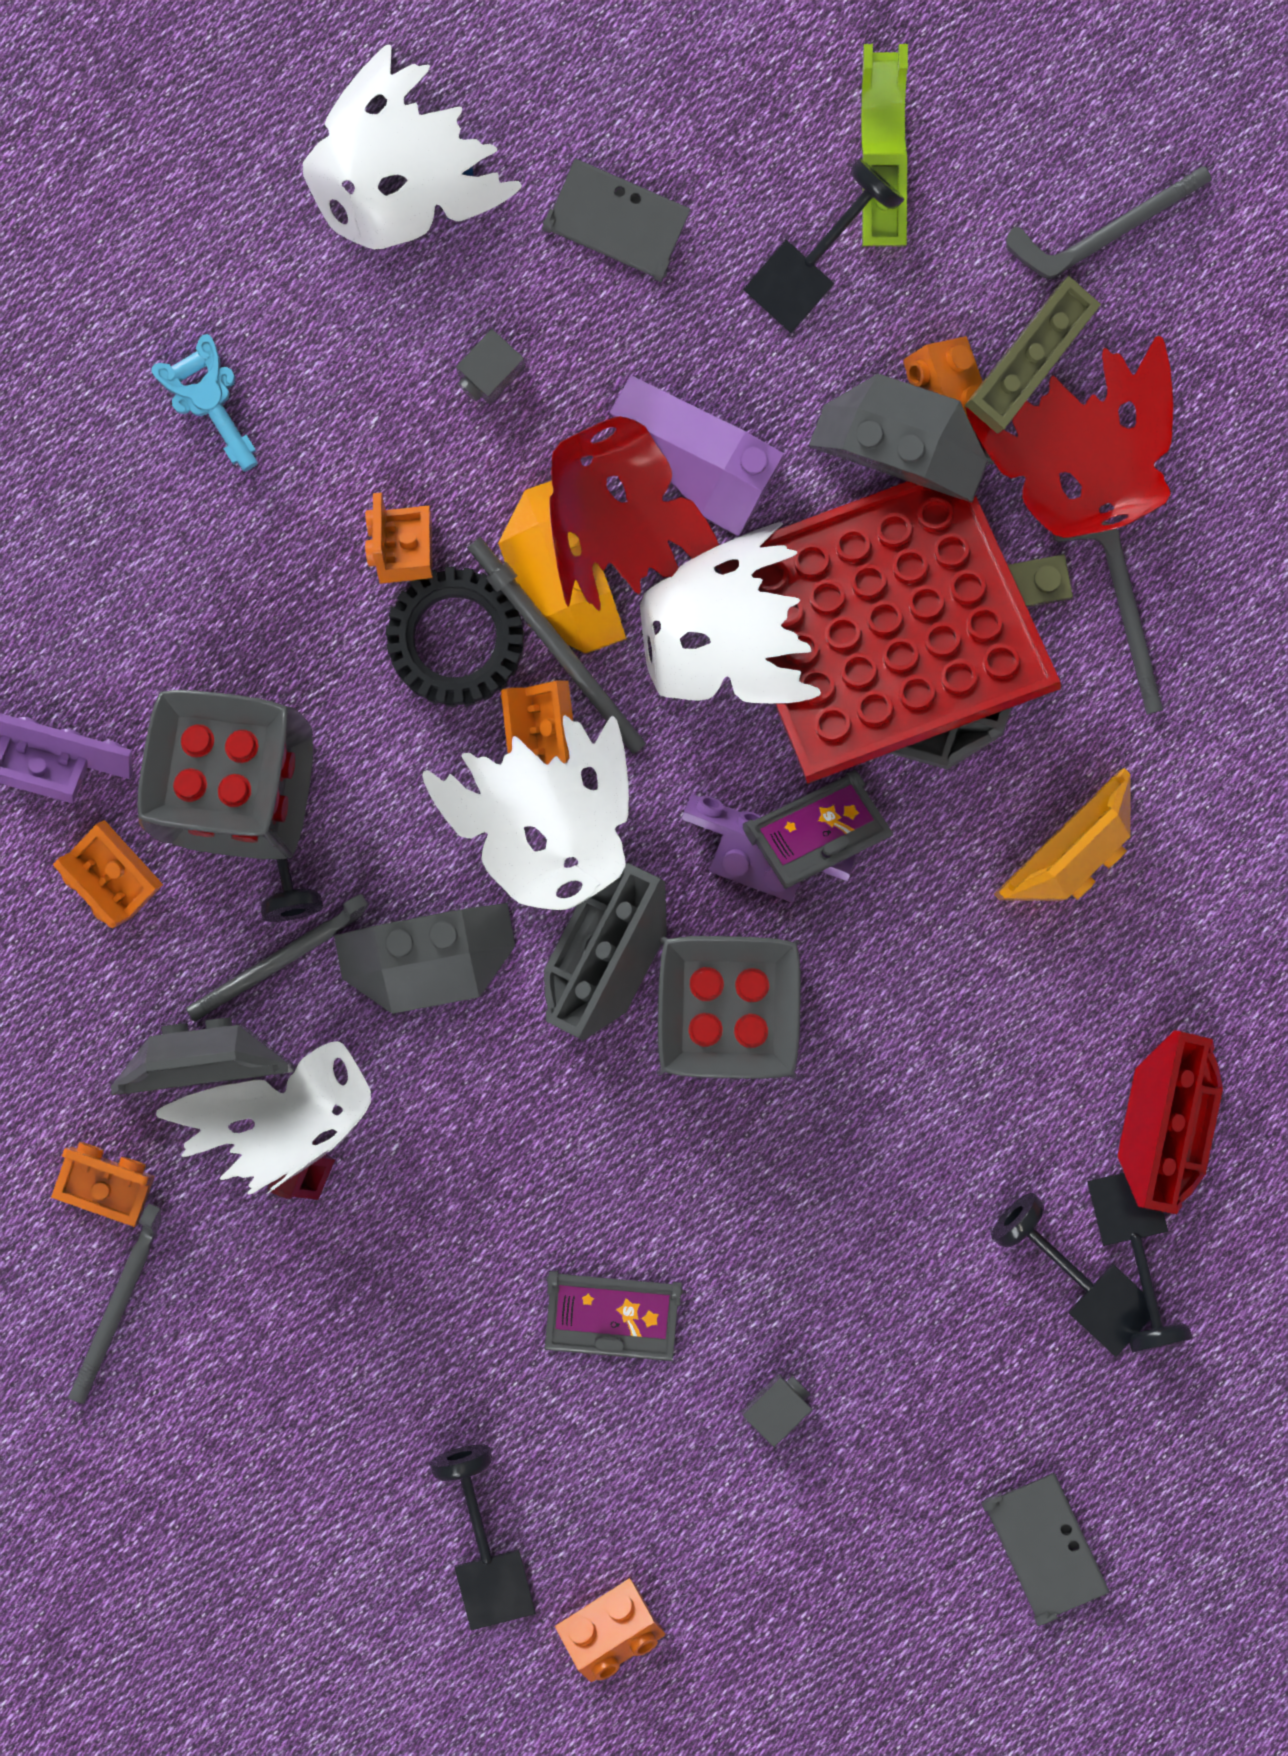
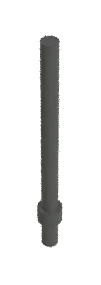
[467,537,646,754]

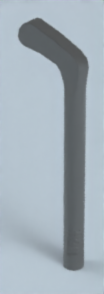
[1005,166,1212,279]
[1053,522,1163,715]
[186,894,369,1022]
[68,1203,161,1404]

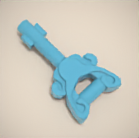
[151,334,258,472]

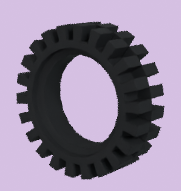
[386,567,524,707]

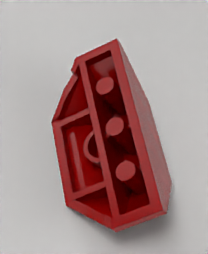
[1117,1030,1223,1214]

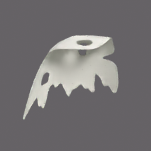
[303,45,522,250]
[640,522,821,704]
[422,715,629,910]
[156,1041,371,1195]

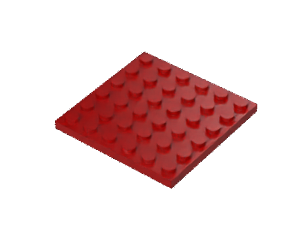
[717,481,1061,784]

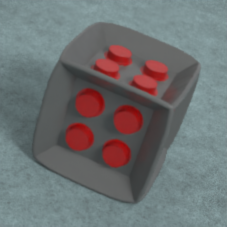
[137,690,313,860]
[657,936,801,1080]

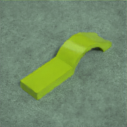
[861,44,908,247]

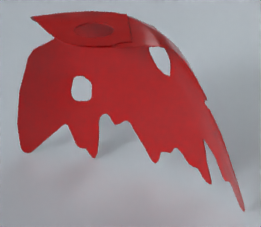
[966,336,1174,538]
[549,416,719,611]

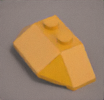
[498,480,627,654]
[994,768,1131,901]

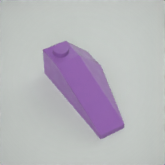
[609,375,784,537]

